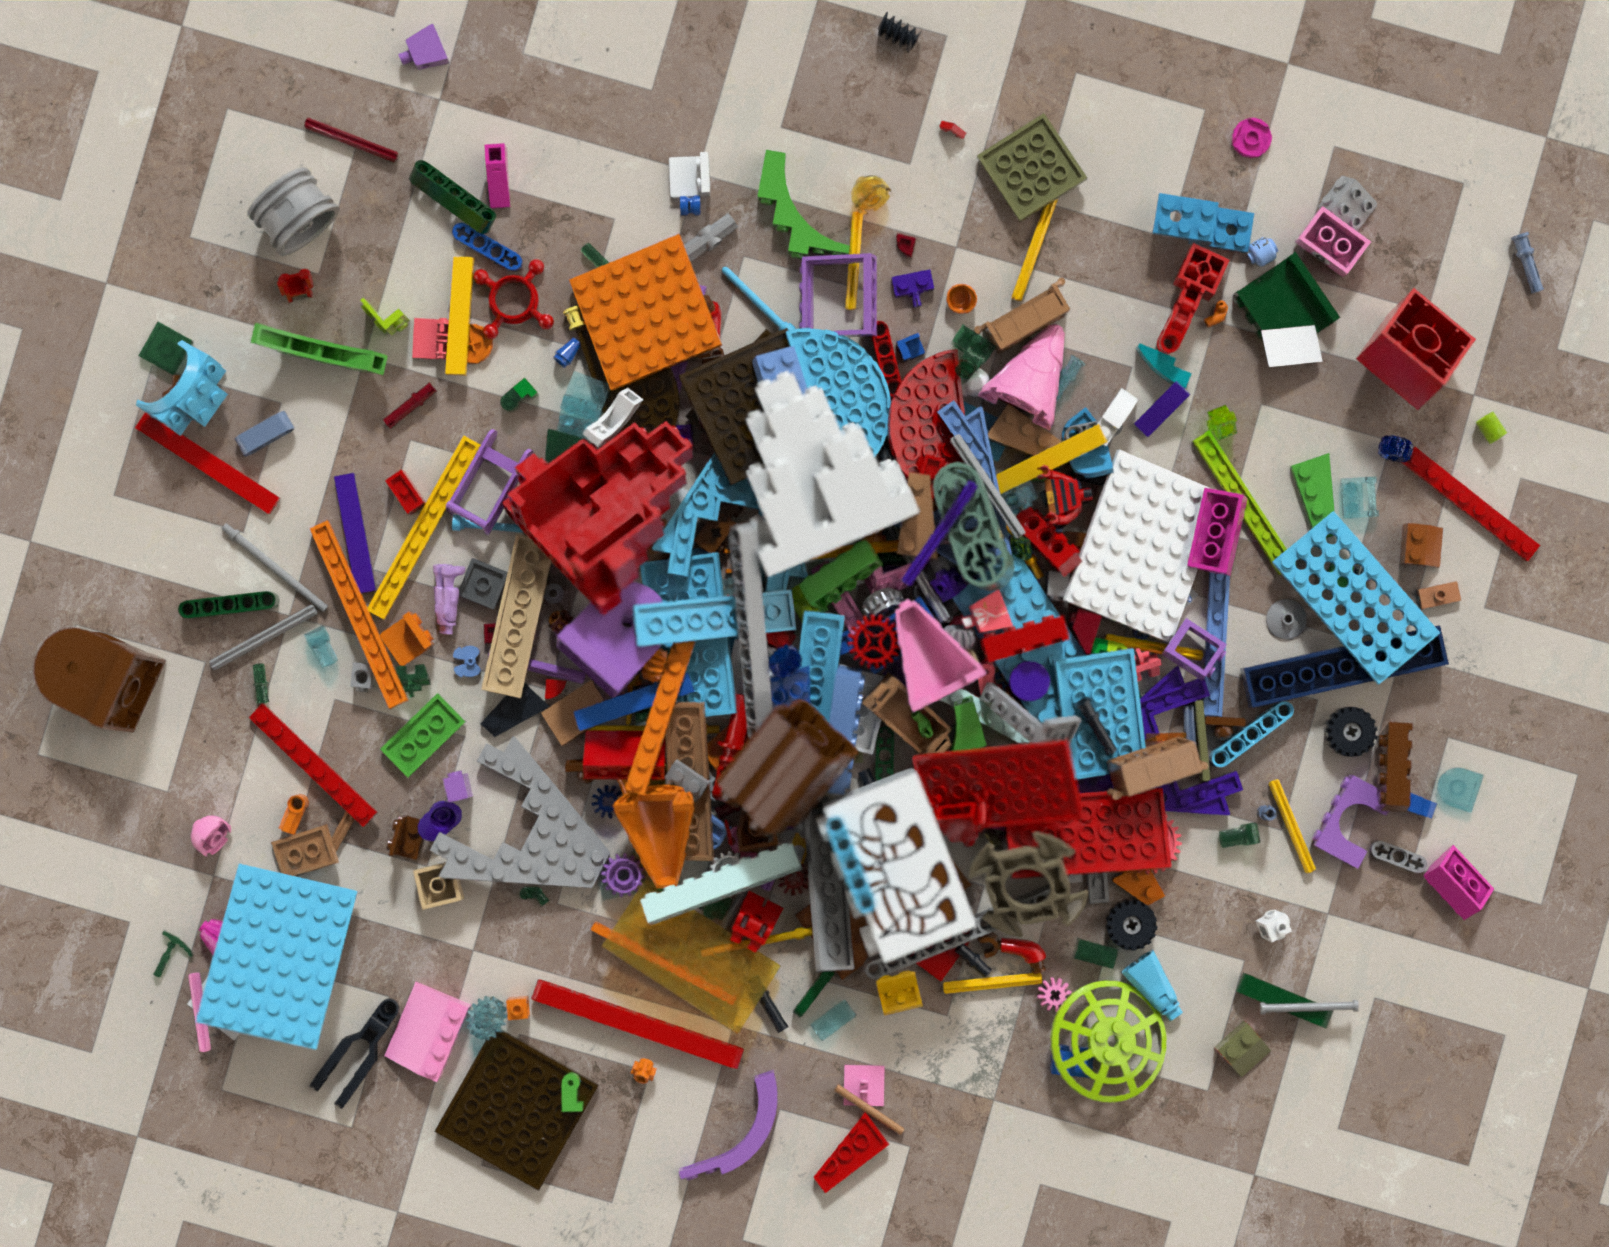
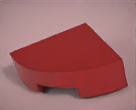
[939,120,967,139]
[545,679,567,699]

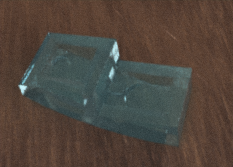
[810,999,856,1041]

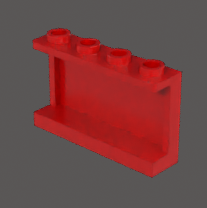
[583,730,666,780]

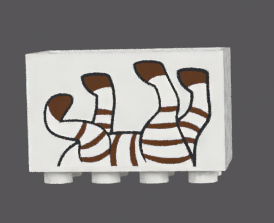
[815,767,976,963]

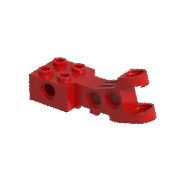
[1156,243,1230,354]

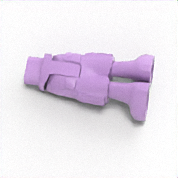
[433,564,465,634]

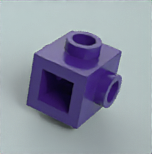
[930,567,967,602]

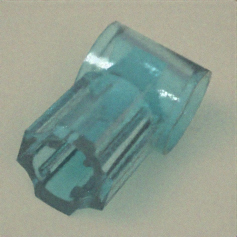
[304,625,339,668]

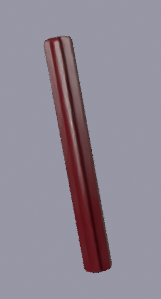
[304,118,399,163]

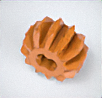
[642,648,668,682]

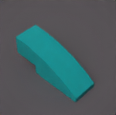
[1136,343,1192,388]

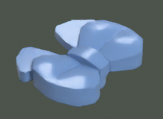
[453,646,481,677]

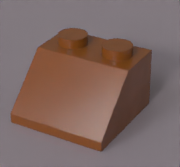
[1399,523,1443,568]

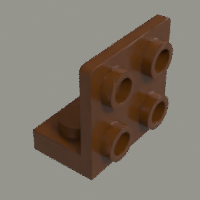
[387,815,423,860]

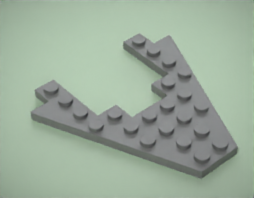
[430,736,610,888]

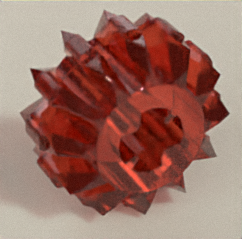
[778,864,809,896]

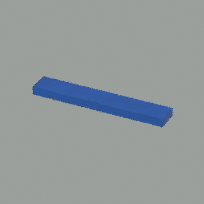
[574,672,695,731]

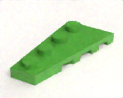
[1290,453,1335,538]

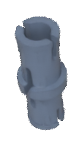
[1257,805,1277,821]

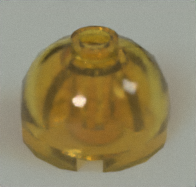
[851,175,891,215]

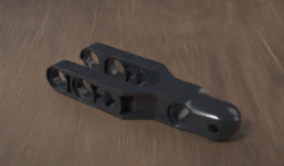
[309,998,400,1109]

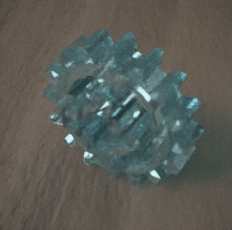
[466,996,508,1040]

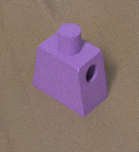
[398,23,450,70]

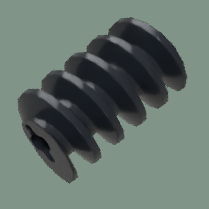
[878,12,922,52]

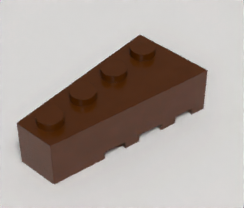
[1377,722,1413,812]

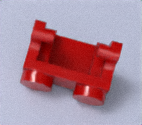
[277,269,314,303]

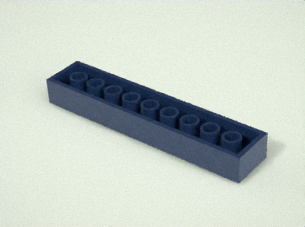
[1240,625,1449,708]

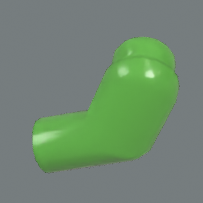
[911,710,933,738]

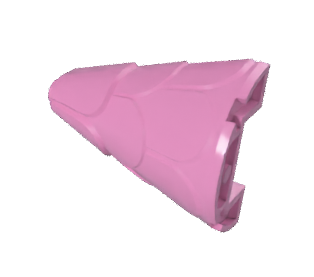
[978,324,1065,431]
[895,600,986,712]

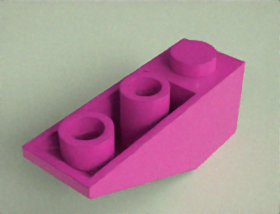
[484,143,510,208]

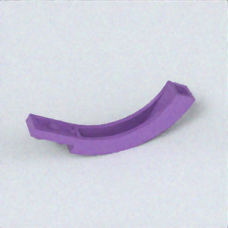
[679,1070,778,1181]

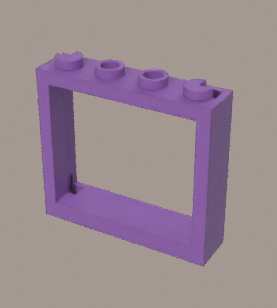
[799,253,877,337]

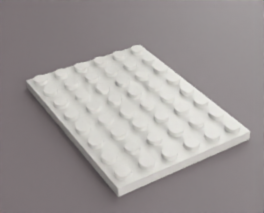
[1063,450,1211,643]

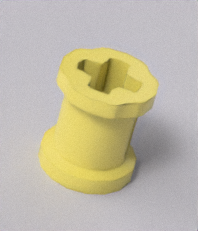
[563,305,586,331]

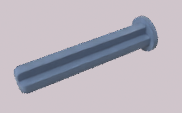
[1183,705,1197,748]

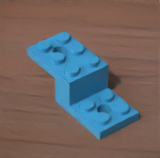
[1152,193,1254,253]

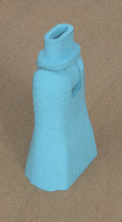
[1121,950,1183,1021]

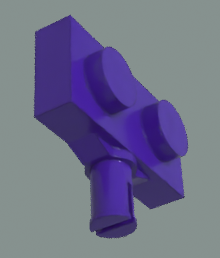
[891,269,934,308]

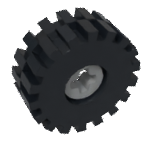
[1324,707,1378,757]
[1105,899,1158,951]

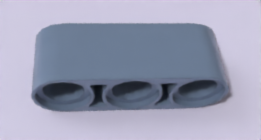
[235,411,295,457]

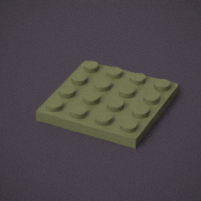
[977,113,1087,222]

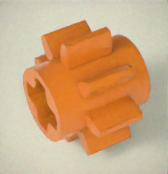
[631,1058,657,1084]

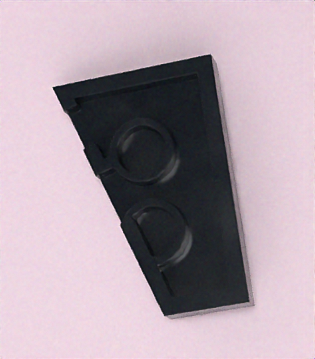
[480,683,551,737]

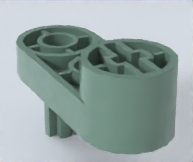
[933,462,1015,591]

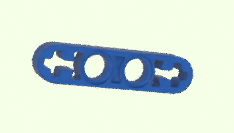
[452,223,523,272]

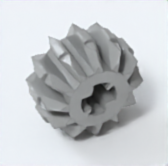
[943,624,976,651]

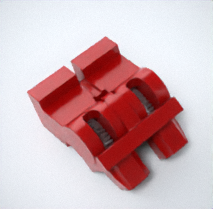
[730,891,784,953]

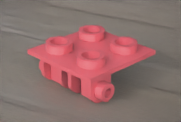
[412,318,449,360]

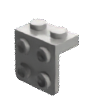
[1318,176,1377,231]

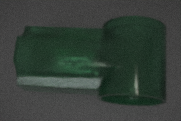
[1219,823,1261,848]

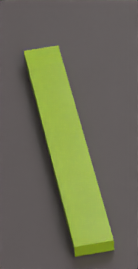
[1192,430,1296,575]

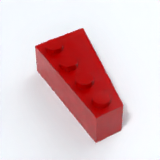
[980,615,1070,663]

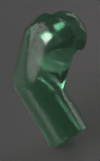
[519,886,550,906]

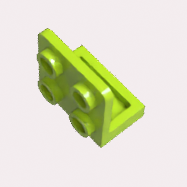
[360,298,410,335]

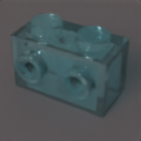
[1000,480,1039,515]

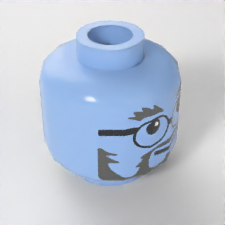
[1247,237,1278,267]

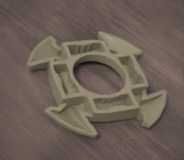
[968,832,1088,937]

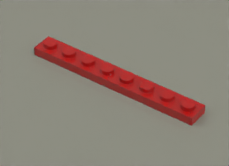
[1401,447,1541,561]
[249,703,378,827]

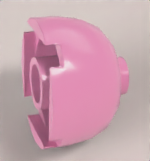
[191,815,231,856]

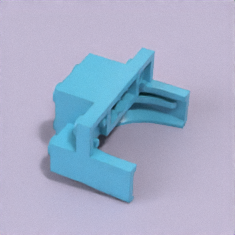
[136,340,228,436]

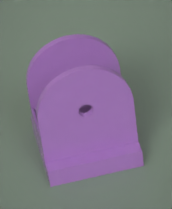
[556,582,663,698]

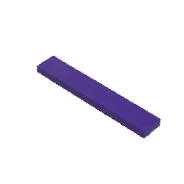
[334,473,377,593]

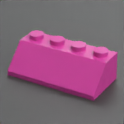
[1187,487,1248,576]

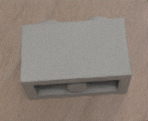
[1044,571,1070,601]

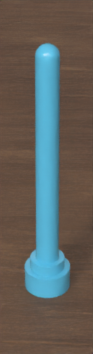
[721,267,796,331]
[452,515,524,533]

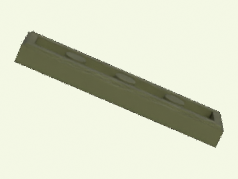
[1192,700,1210,781]

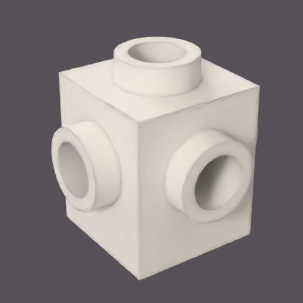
[1256,910,1292,942]

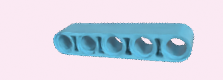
[1209,701,1294,767]
[826,815,875,913]

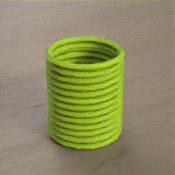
[1475,411,1508,444]

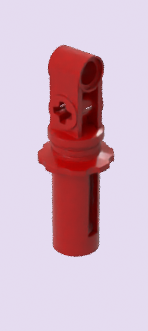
[712,693,749,803]

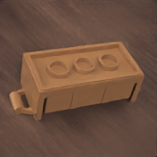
[973,278,1070,354]
[862,673,952,754]
[1107,737,1208,799]

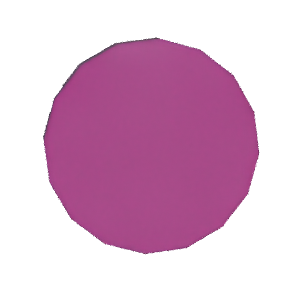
[1231,118,1272,158]

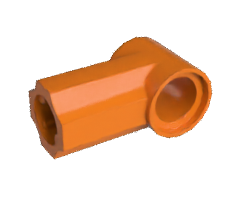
[279,794,309,835]

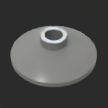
[1266,599,1307,639]

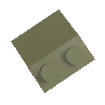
[1214,1021,1271,1078]

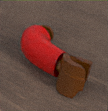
[977,932,1046,974]

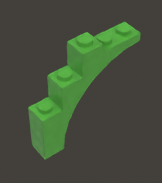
[757,150,850,259]
[250,323,388,375]
[950,696,987,751]

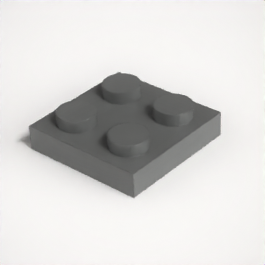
[459,558,508,610]

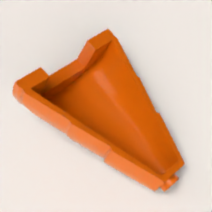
[613,784,694,889]

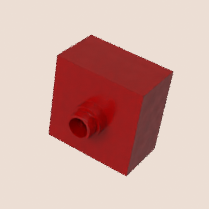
[1356,288,1476,410]

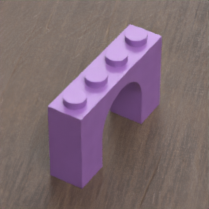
[1312,774,1389,869]

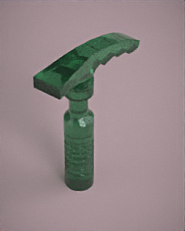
[153,930,194,978]

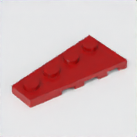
[814,1112,890,1193]

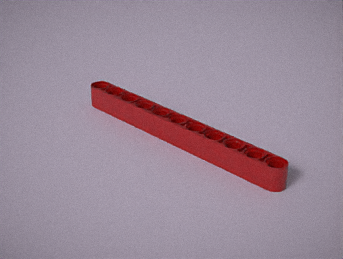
[531,979,744,1069]

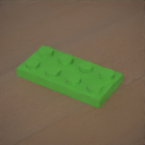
[380,693,466,778]

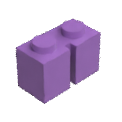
[443,770,473,803]

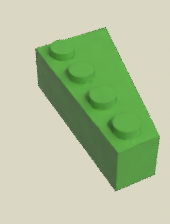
[799,540,883,613]

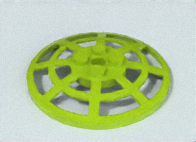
[1050,980,1167,1102]

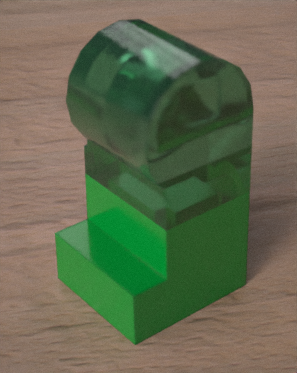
[500,377,539,412]

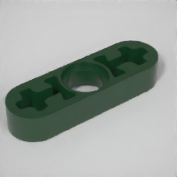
[875,726,894,781]
[792,971,835,1018]

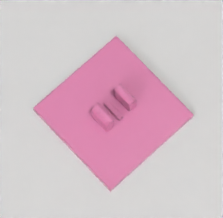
[844,1065,885,1106]

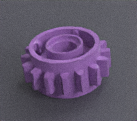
[601,853,645,897]

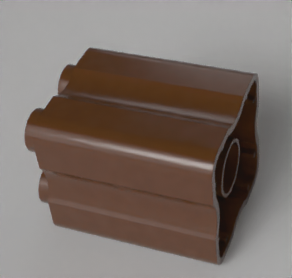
[717,699,858,836]

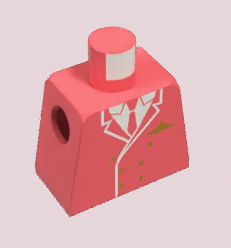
[961,590,1013,633]

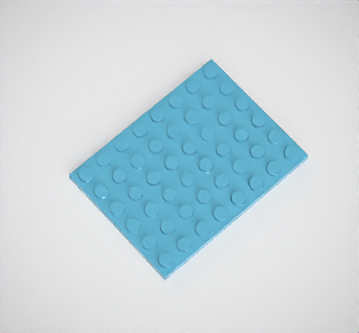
[196,864,358,1050]

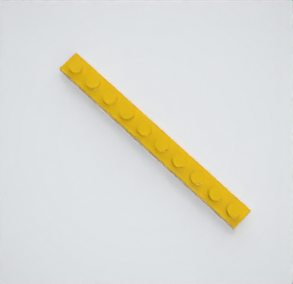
[368,435,481,620]

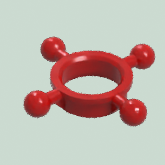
[473,259,554,340]

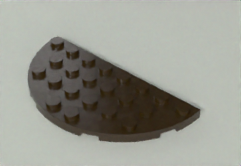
[576,326,680,436]

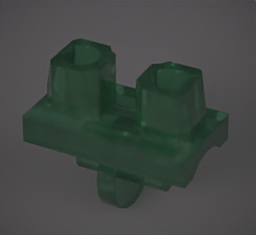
[395,664,431,698]

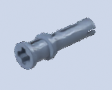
[1511,232,1544,294]

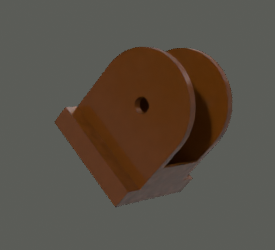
[34,628,166,733]

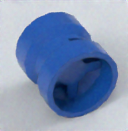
[680,195,701,216]

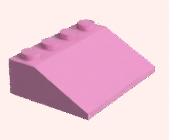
[385,982,471,1082]

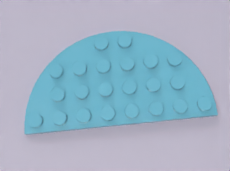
[785,328,891,457]

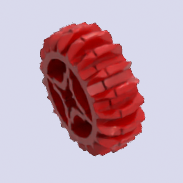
[847,614,902,669]

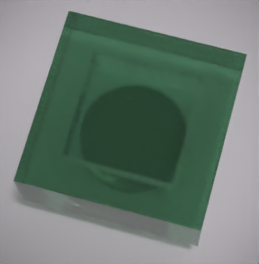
[1010,536,1032,561]

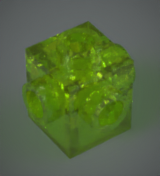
[1206,405,1237,440]

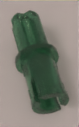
[253,663,270,704]

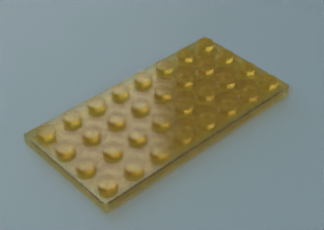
[602,879,781,1035]

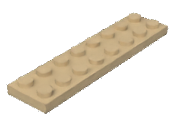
[481,534,552,698]

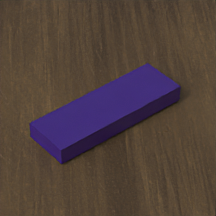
[1134,381,1191,437]

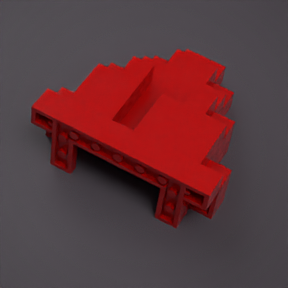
[502,421,693,616]

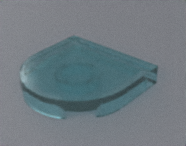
[1437,767,1484,813]

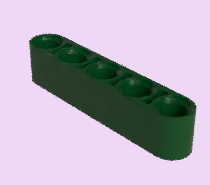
[409,160,496,234]
[178,591,280,619]
[1236,972,1334,1029]

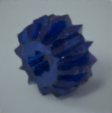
[1378,435,1413,463]
[768,644,803,679]
[591,785,622,819]

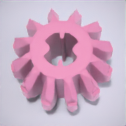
[1037,977,1072,1012]

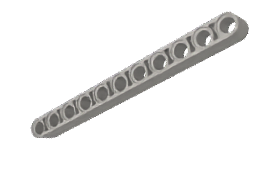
[729,523,772,739]
[863,884,1051,979]

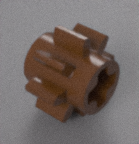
[549,609,573,635]

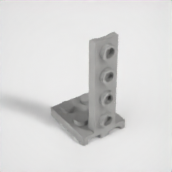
[980,682,1082,745]

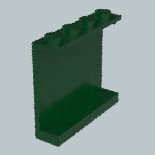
[1233,252,1341,342]

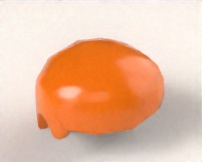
[946,284,977,314]

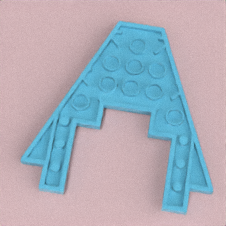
[652,453,808,592]

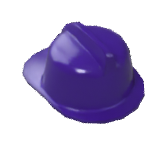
[418,801,462,841]

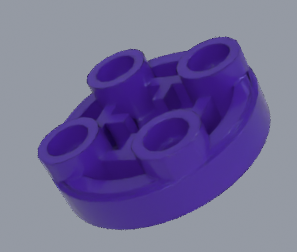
[1009,661,1050,702]

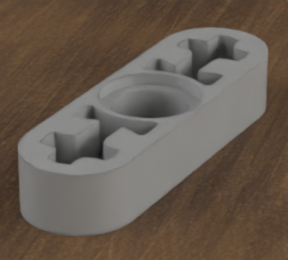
[1369,840,1427,873]

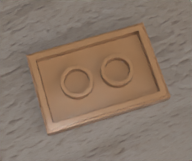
[541,680,605,746]
[271,824,339,876]

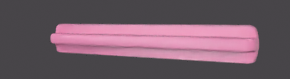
[188,972,211,1052]

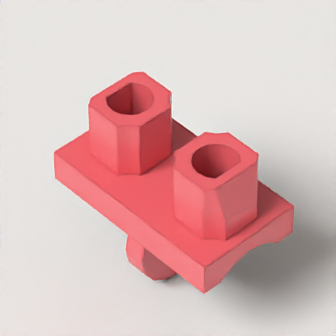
[1134,648,1162,682]

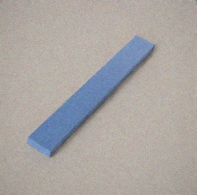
[1202,572,1230,717]

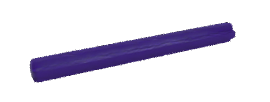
[902,481,978,586]

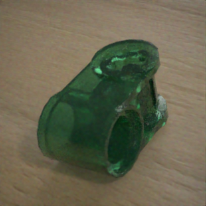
[955,346,986,379]

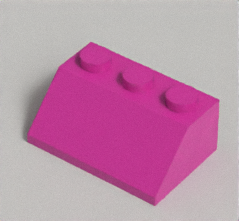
[1423,845,1494,920]

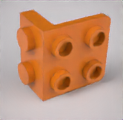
[380,612,434,666]

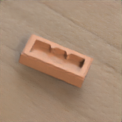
[1417,581,1462,609]

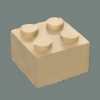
[413,862,464,910]

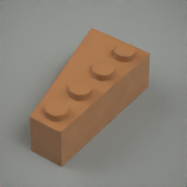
[988,404,1064,468]
[897,472,937,559]

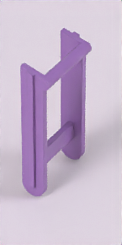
[446,429,534,536]

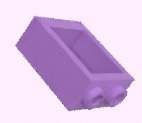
[1162,618,1227,681]

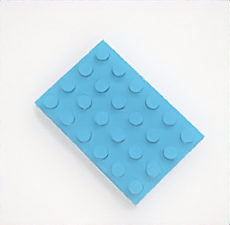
[1054,648,1146,779]

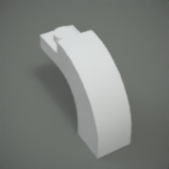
[583,388,643,446]
[1097,388,1138,447]

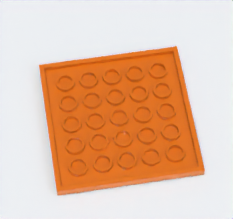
[569,234,723,391]

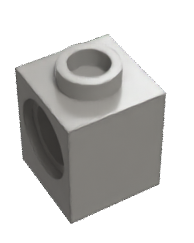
[350,663,375,692]

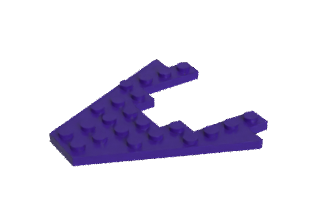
[1076,665,1243,815]

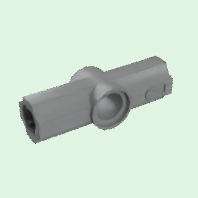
[684,213,738,262]

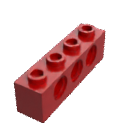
[1015,505,1083,577]

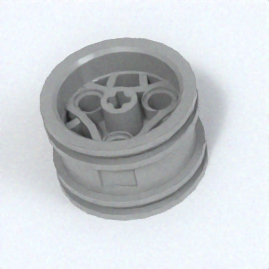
[247,167,340,256]

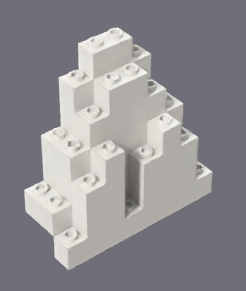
[746,371,919,577]

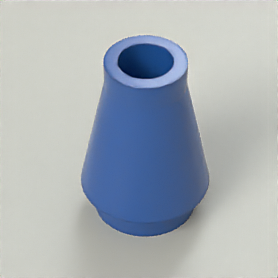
[553,338,581,368]

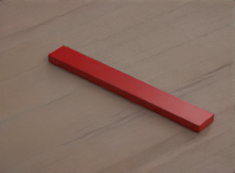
[135,413,280,514]

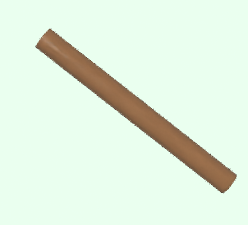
[834,1084,904,1135]

